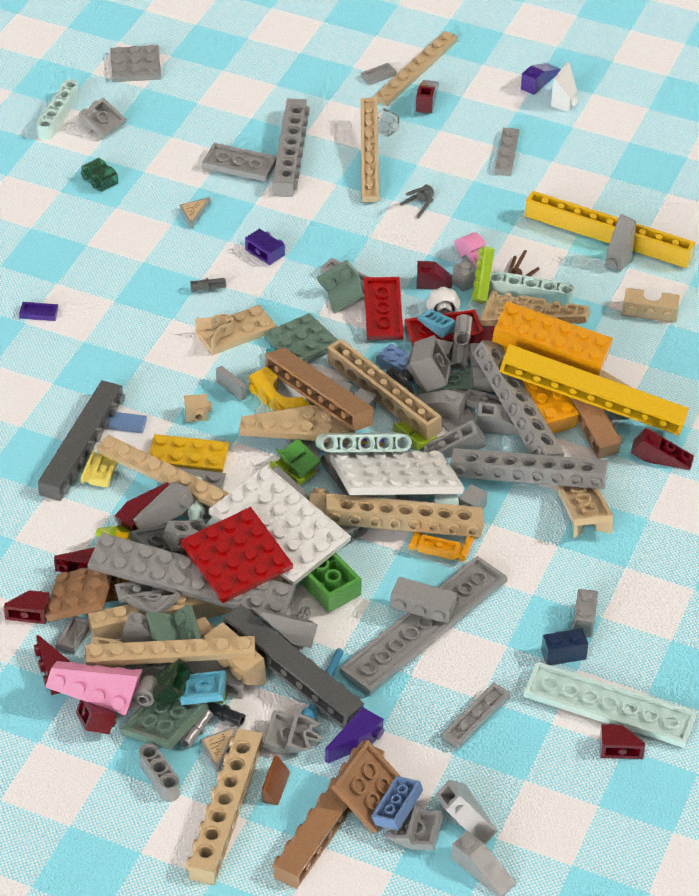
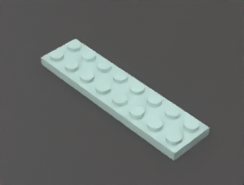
[523,661,698,748]

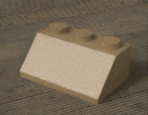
[204,622,267,685]

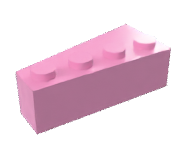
[46,661,143,715]

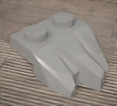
[262,710,323,755]
[384,805,444,850]

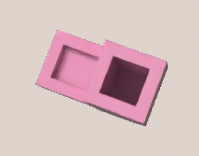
[453,232,486,267]

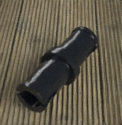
[207,702,246,727]

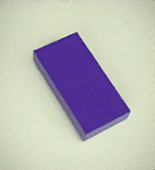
[19,302,59,321]

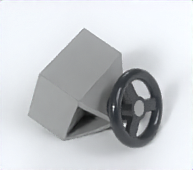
[386,335,451,394]

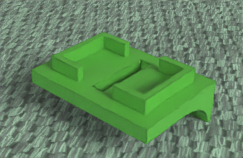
[276,439,321,478]

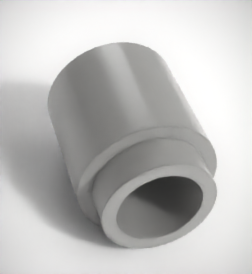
[134,675,160,706]

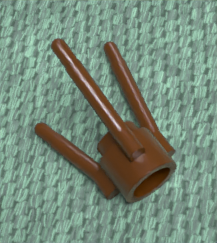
[507,250,540,277]

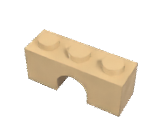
[622,288,680,322]

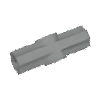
[451,314,472,371]

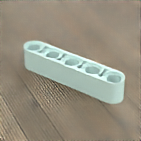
[37,79,79,140]
[488,271,575,305]
[316,433,412,452]

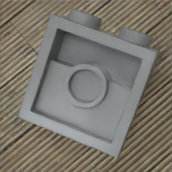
[78,98,127,139]

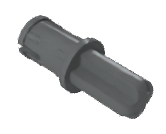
[190,278,226,292]

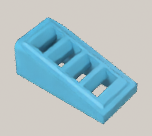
[417,309,456,338]

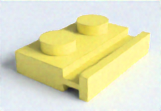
[81,451,119,488]

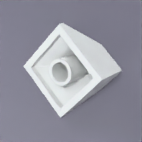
[551,62,578,112]

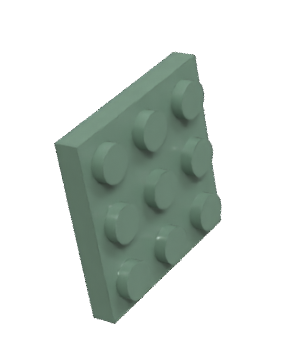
[264,313,338,363]
[120,688,209,750]

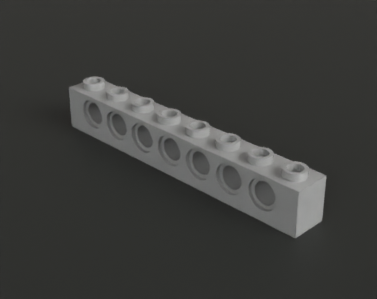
[273,98,310,197]
[473,340,565,456]
[450,448,608,489]

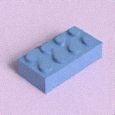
[376,344,415,384]
[372,776,423,830]

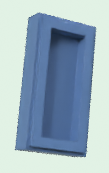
[107,412,147,433]

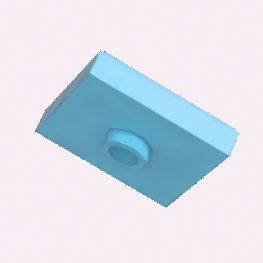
[180,670,227,705]

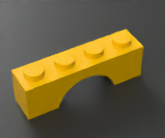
[248,366,311,411]

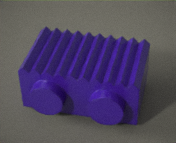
[245,228,285,266]

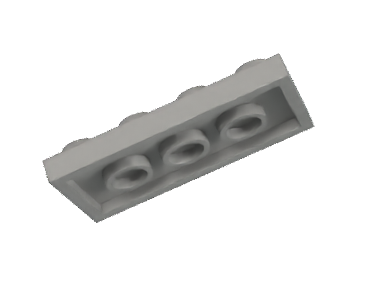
[202,143,277,182]

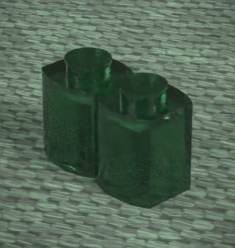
[81,158,118,192]
[153,658,190,707]

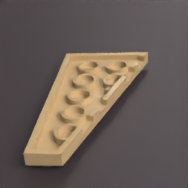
[480,290,590,327]
[239,404,355,443]

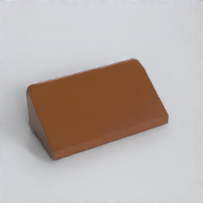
[262,755,290,805]

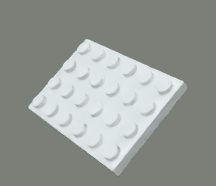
[330,451,464,495]
[209,465,351,586]

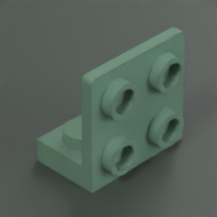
[317,260,365,313]
[146,604,202,641]

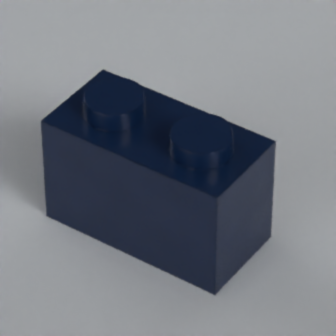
[541,628,588,666]

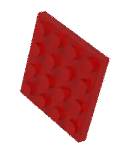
[181,507,293,603]

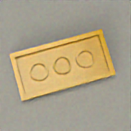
[149,434,229,473]

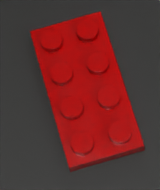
[363,277,404,340]
[404,309,483,347]

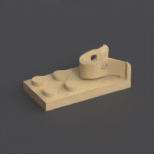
[195,305,277,356]
[555,485,613,538]

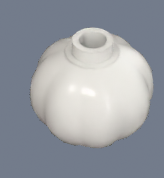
[426,287,461,314]

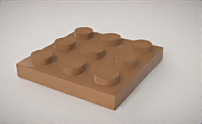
[45,567,112,622]
[330,740,401,833]

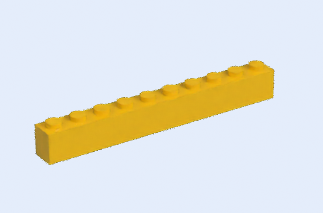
[524,191,695,268]
[499,344,689,436]

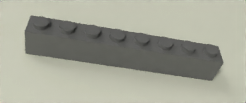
[38,380,125,501]
[223,604,365,728]

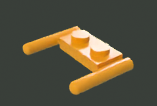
[408,532,475,562]

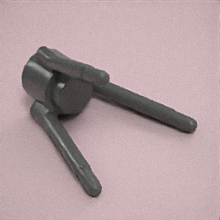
[400,184,434,218]

